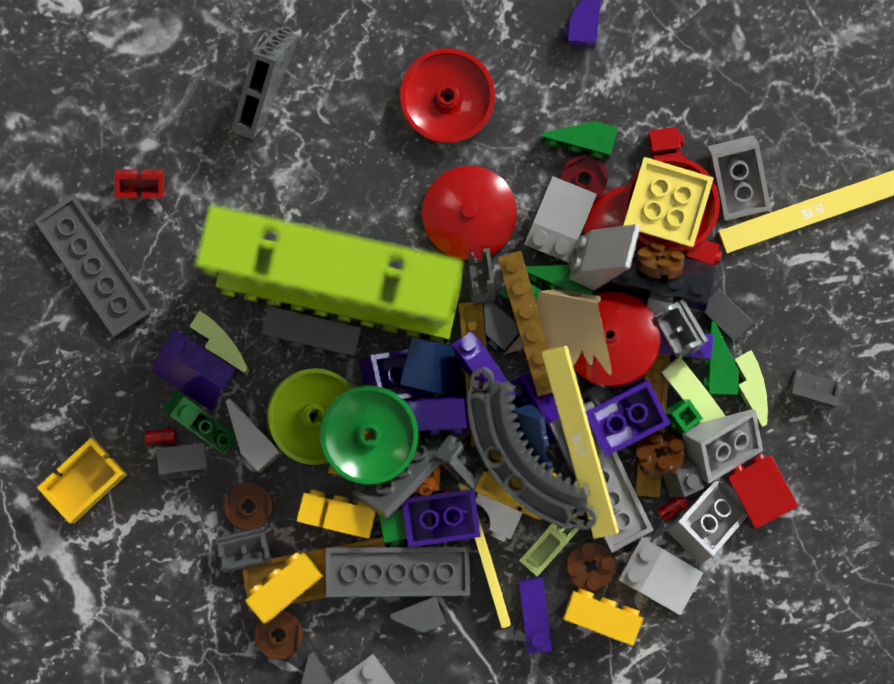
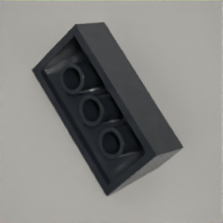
[612,247,717,311]

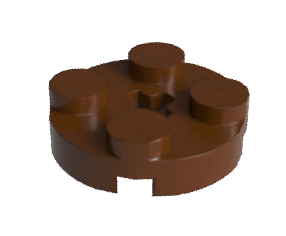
[635,242,685,279]
[636,431,685,477]
[224,482,273,530]
[567,542,615,590]
[254,611,303,660]

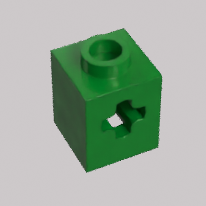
[664,399,703,433]
[379,510,407,547]

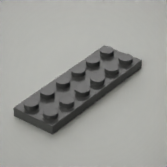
[34,194,154,338]
[352,395,472,518]
[324,547,470,597]

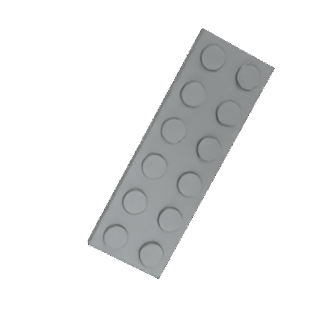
[548,402,653,553]

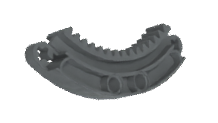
[467,367,598,529]

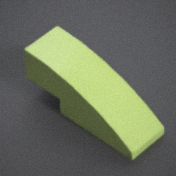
[189,311,249,374]
[734,350,768,428]
[660,358,725,424]
[519,509,588,576]

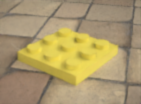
[623,157,714,248]

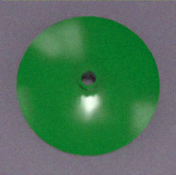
[320,386,418,484]

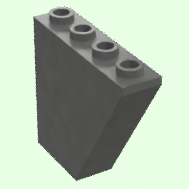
[231,27,299,139]

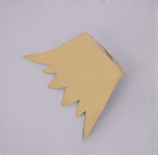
[505,289,611,375]

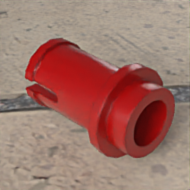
[145,426,176,445]
[657,497,689,522]

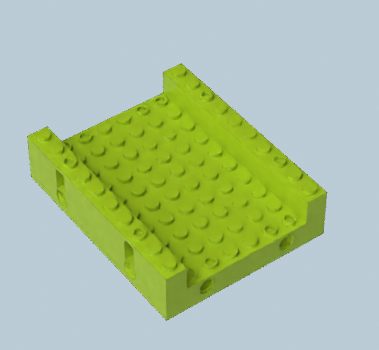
[196,205,462,344]

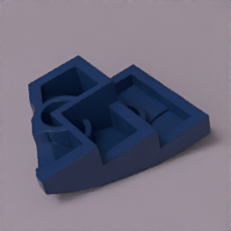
[399,337,467,396]
[509,402,553,470]

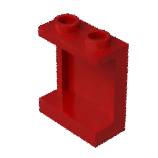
[726,454,798,529]

